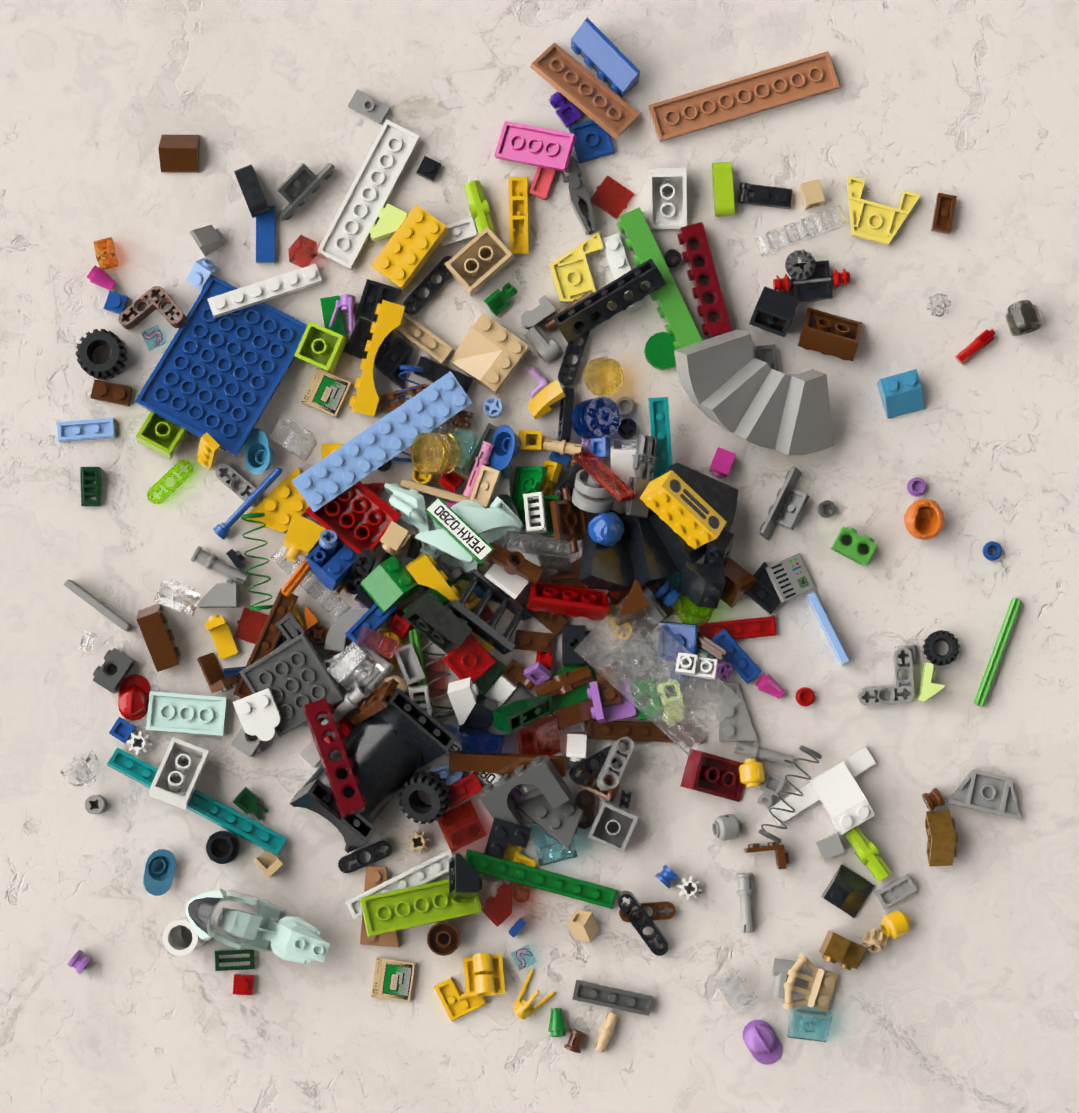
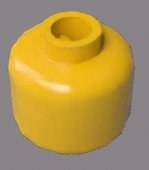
[739,759,765,788]
[880,910,911,939]

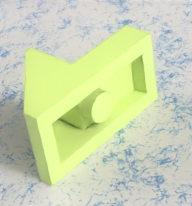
[918,663,946,702]

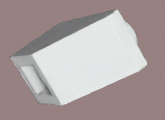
[566,734,587,762]

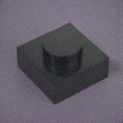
[416,156,442,182]
[226,549,246,570]

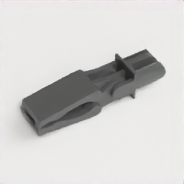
[561,156,596,235]
[626,434,658,518]

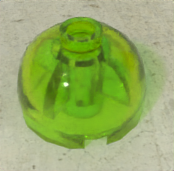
[676,594,715,627]

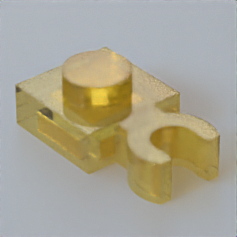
[453,578,480,609]

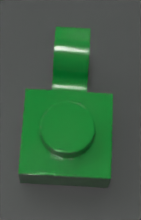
[484,282,518,316]

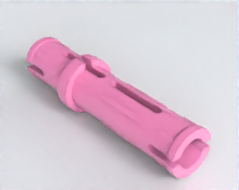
[463,441,495,497]

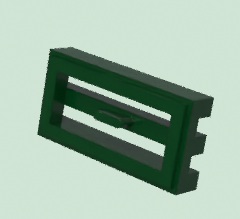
[215,949,255,971]

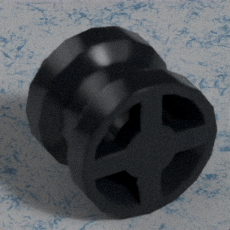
[617,418,637,439]

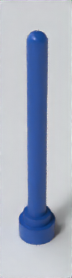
[213,467,283,540]

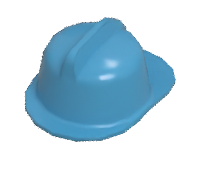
[244,428,275,474]
[143,849,176,896]

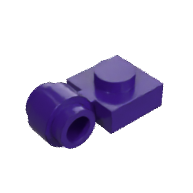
[549,92,582,129]

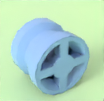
[483,397,503,418]

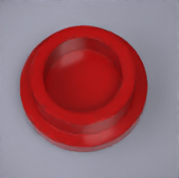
[795,687,815,707]

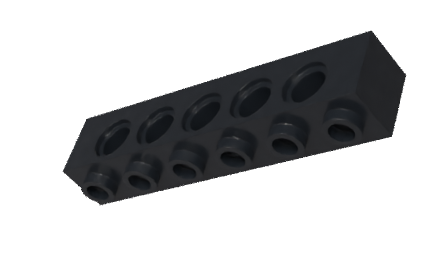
[552,259,666,343]

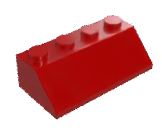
[527,581,609,620]

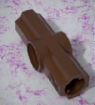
[487,542,544,584]
[534,665,594,697]

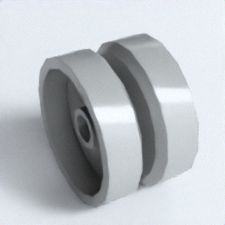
[572,469,618,513]

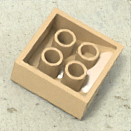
[450,313,529,395]

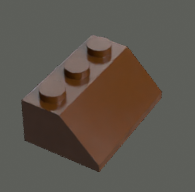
[798,308,863,361]

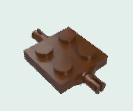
[550,487,587,553]

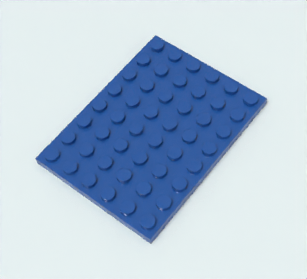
[135,275,307,457]

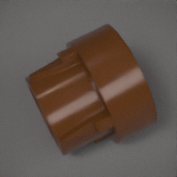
[427,921,461,956]

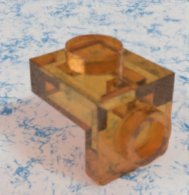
[94,237,119,270]

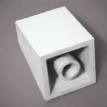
[610,439,649,494]
[484,541,543,601]

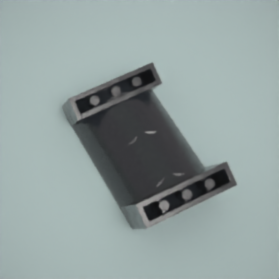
[289,688,456,853]

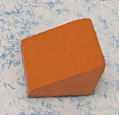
[304,606,320,631]

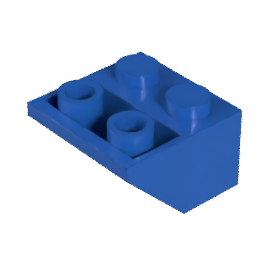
[305,538,358,592]

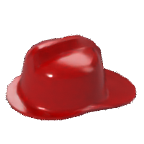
[118,674,150,721]

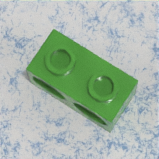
[830,526,877,567]

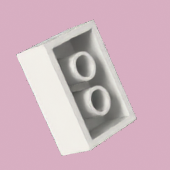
[149,737,209,810]

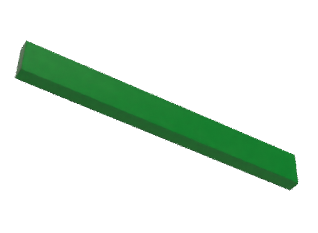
[465,849,617,909]

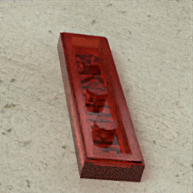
[573,450,636,503]

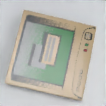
[301,367,352,418]
[371,957,415,1002]

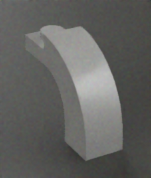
[325,608,388,654]

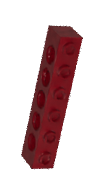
[677,222,732,339]
[303,698,367,819]

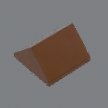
[158,135,200,173]
[720,557,757,608]
[616,580,649,626]

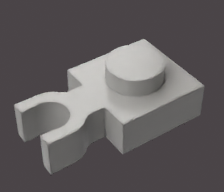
[757,771,786,808]

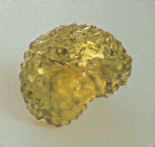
[583,357,624,397]

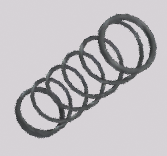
[419,632,456,718]
[758,745,822,843]

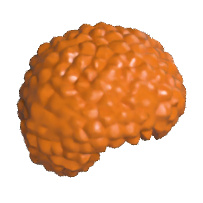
[904,499,945,540]

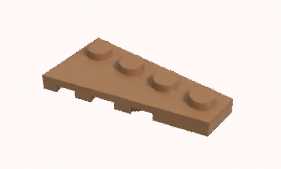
[360,866,399,947]

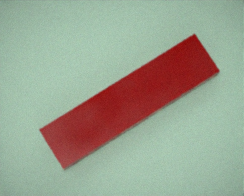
[698,616,777,640]

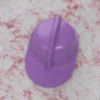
[743,1020,782,1064]

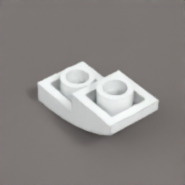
[675,652,718,680]

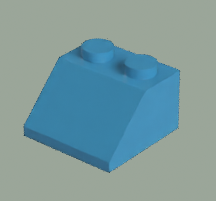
[877,369,924,419]

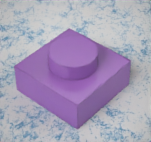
[524,662,551,685]

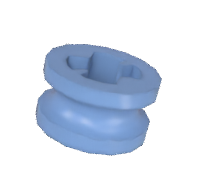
[319,530,337,549]

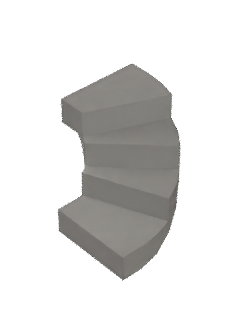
[674,329,834,455]

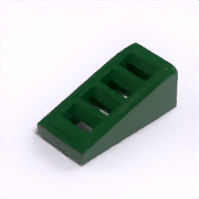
[80,467,102,507]

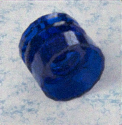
[571,396,622,440]

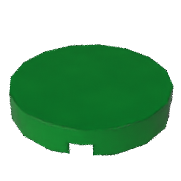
[644,332,676,370]

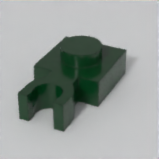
[233,786,268,820]

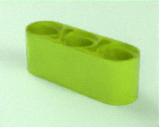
[712,162,735,217]

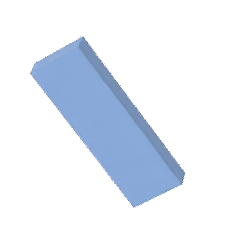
[57,418,116,442]

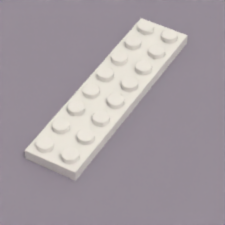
[317,119,420,270]

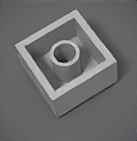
[587,802,639,853]

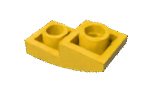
[527,380,566,420]

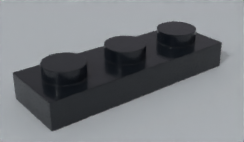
[414,356,473,394]

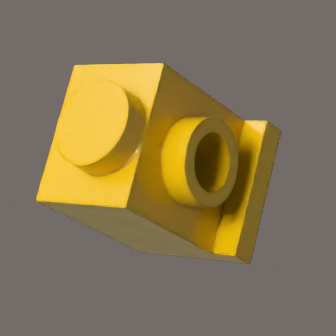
[519,430,546,452]

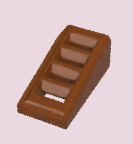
[576,768,620,802]

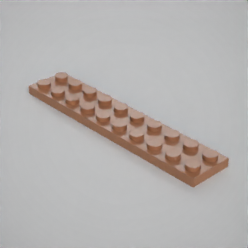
[648,51,840,142]

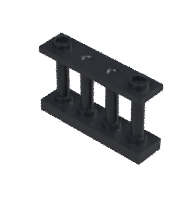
[446,569,533,655]

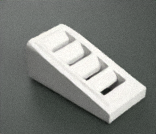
[523,492,548,534]
[408,685,432,716]

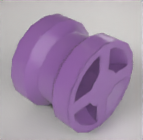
[716,659,733,681]
[67,950,92,974]

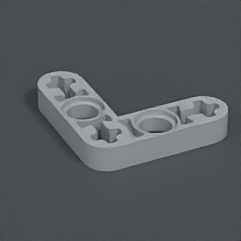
[857,646,914,706]

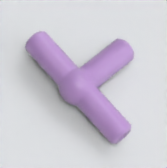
[529,368,550,398]

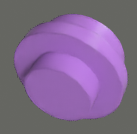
[907,477,927,497]

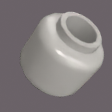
[712,814,742,841]

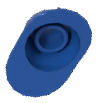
[490,425,521,471]

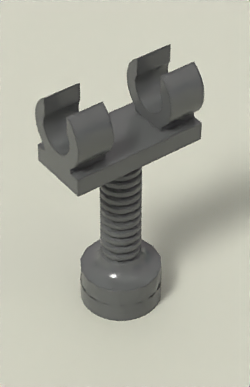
[415,552,464,595]

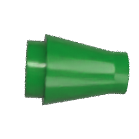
[548,1008,567,1037]

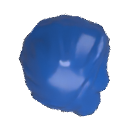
[587,512,624,546]

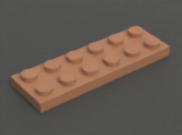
[530,42,640,139]

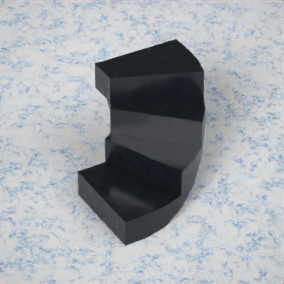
[579,462,739,591]

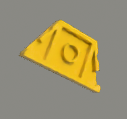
[246,467,309,534]

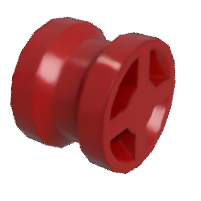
[536,651,552,671]

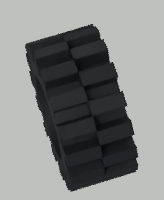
[923,630,960,666]

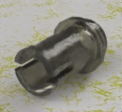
[406,535,422,559]

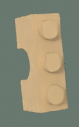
[380,521,412,556]

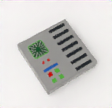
[765,553,815,603]

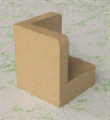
[799,179,825,210]
[253,851,285,878]
[567,910,599,942]

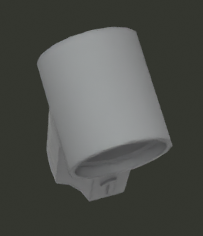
[525,325,562,364]
[642,586,667,626]
[772,958,795,999]

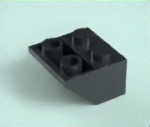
[749,286,800,337]

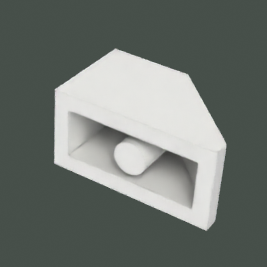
[447,677,479,725]

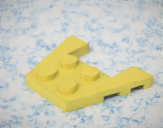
[847,176,920,246]
[550,232,612,303]

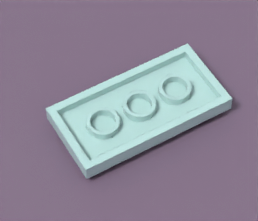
[146,691,228,736]

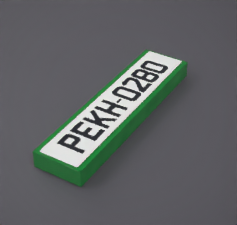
[425,497,494,564]

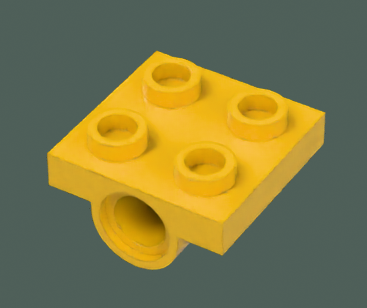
[463,953,505,998]

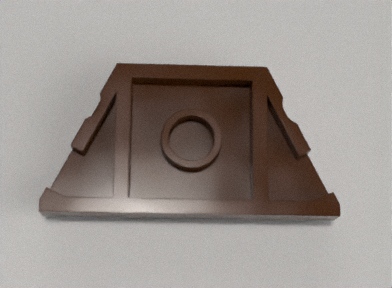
[349,678,399,725]

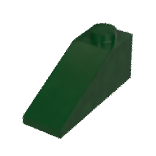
[492,694,553,735]

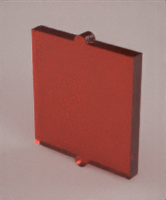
[590,175,634,220]
[234,607,268,644]

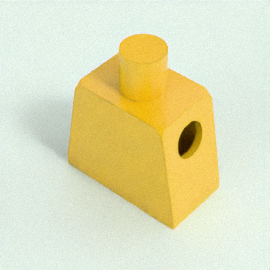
[283,513,326,562]

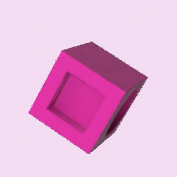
[709,447,736,479]

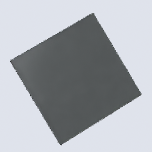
[239,632,345,737]

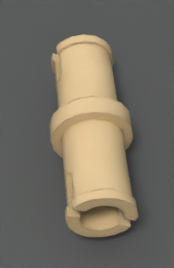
[543,438,583,457]
[594,1011,619,1053]

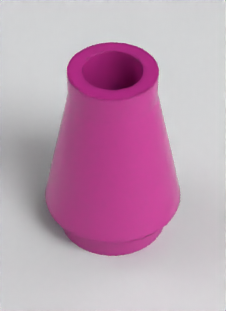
[87,265,117,291]
[755,673,785,699]

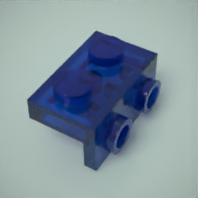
[461,734,505,754]

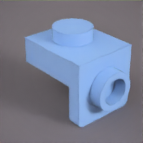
[186,258,218,291]

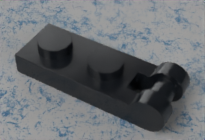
[738,182,792,209]

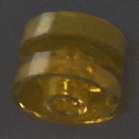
[411,432,459,475]

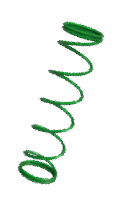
[241,513,273,611]

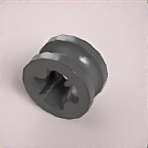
[818,500,836,518]

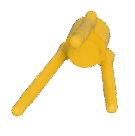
[512,969,555,1020]

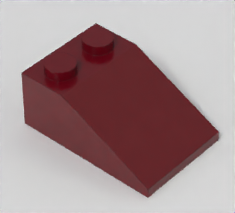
[680,749,745,802]

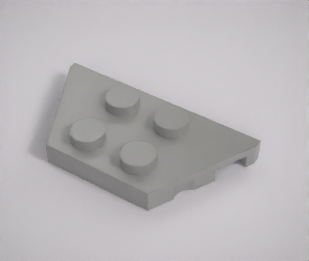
[947,769,1021,820]

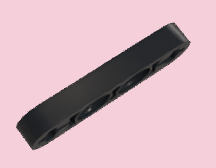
[403,256,452,316]
[558,321,590,386]
[617,891,668,956]

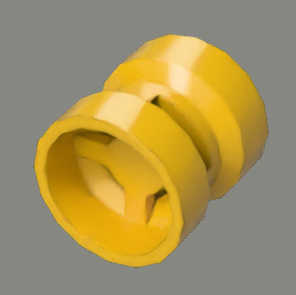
[412,465,432,485]

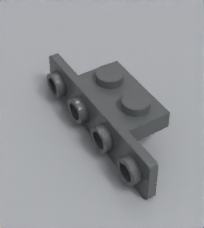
[277,163,335,221]
[760,466,810,540]

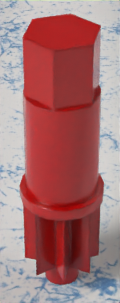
[955,329,995,365]

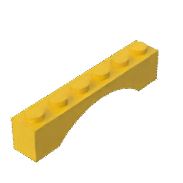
[349,300,405,417]
[405,553,493,652]

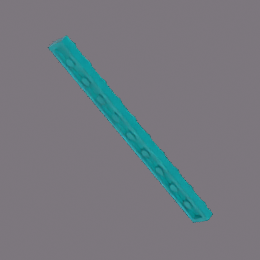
[648,397,680,589]
[107,747,287,857]

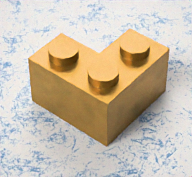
[925,810,958,867]
[819,930,866,971]

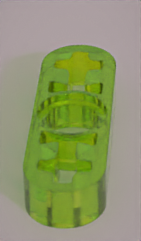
[147,460,193,505]

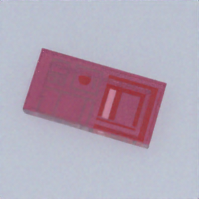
[356,626,399,659]

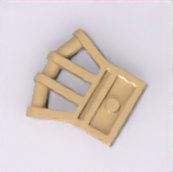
[783,953,839,1012]

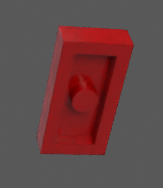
[449,772,483,808]

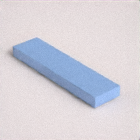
[806,592,849,665]

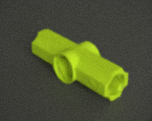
[464,180,495,234]
[843,826,892,882]

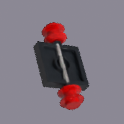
[773,260,850,302]

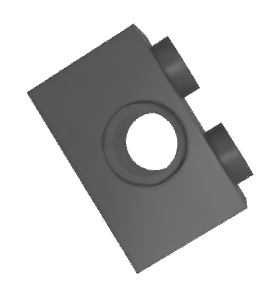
[93,648,136,693]

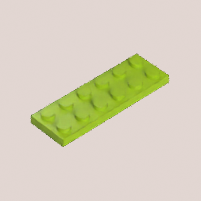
[360,879,482,937]

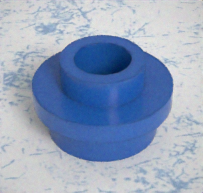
[982,541,1002,561]

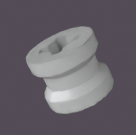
[85,795,107,814]

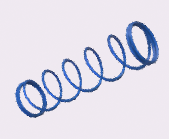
[390,365,424,463]

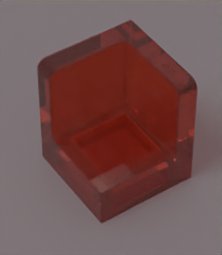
[288,235,318,268]

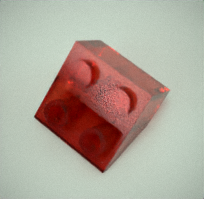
[516,716,561,756]
[437,800,487,852]
[481,881,513,927]

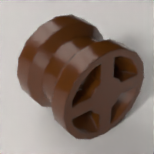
[452,410,474,429]
[309,625,328,645]
[922,788,945,811]

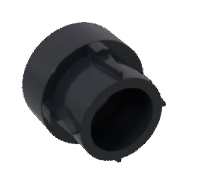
[206,831,241,864]

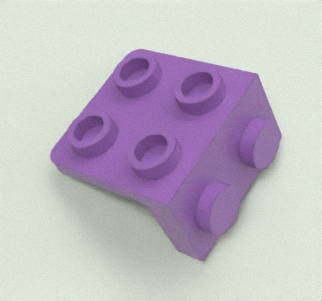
[587,679,636,724]

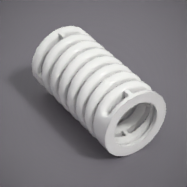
[162,916,208,956]

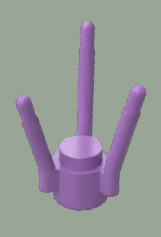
[329,294,356,332]

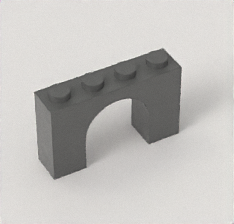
[479,755,572,825]

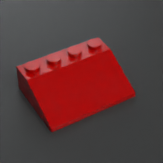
[305,481,402,563]

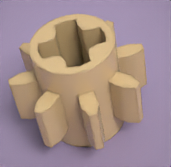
[406,830,430,854]
[862,928,888,953]

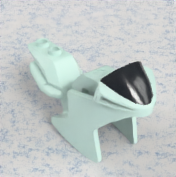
[384,483,523,573]
[186,889,330,964]

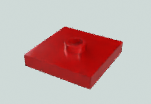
[442,633,496,683]

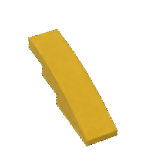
[508,177,529,254]

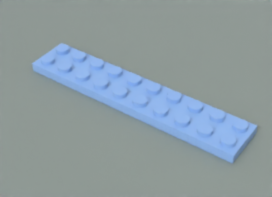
[292,371,472,512]

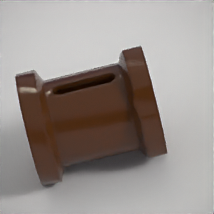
[564,1028,587,1053]

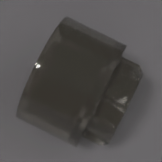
[1005,300,1043,336]

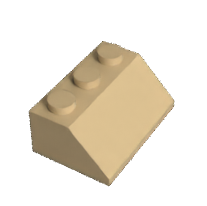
[445,227,513,296]

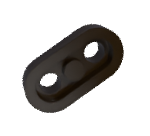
[575,790,595,829]

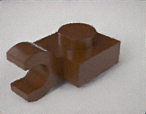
[501,659,535,690]

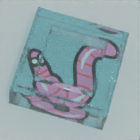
[141,325,167,350]
[511,944,537,971]

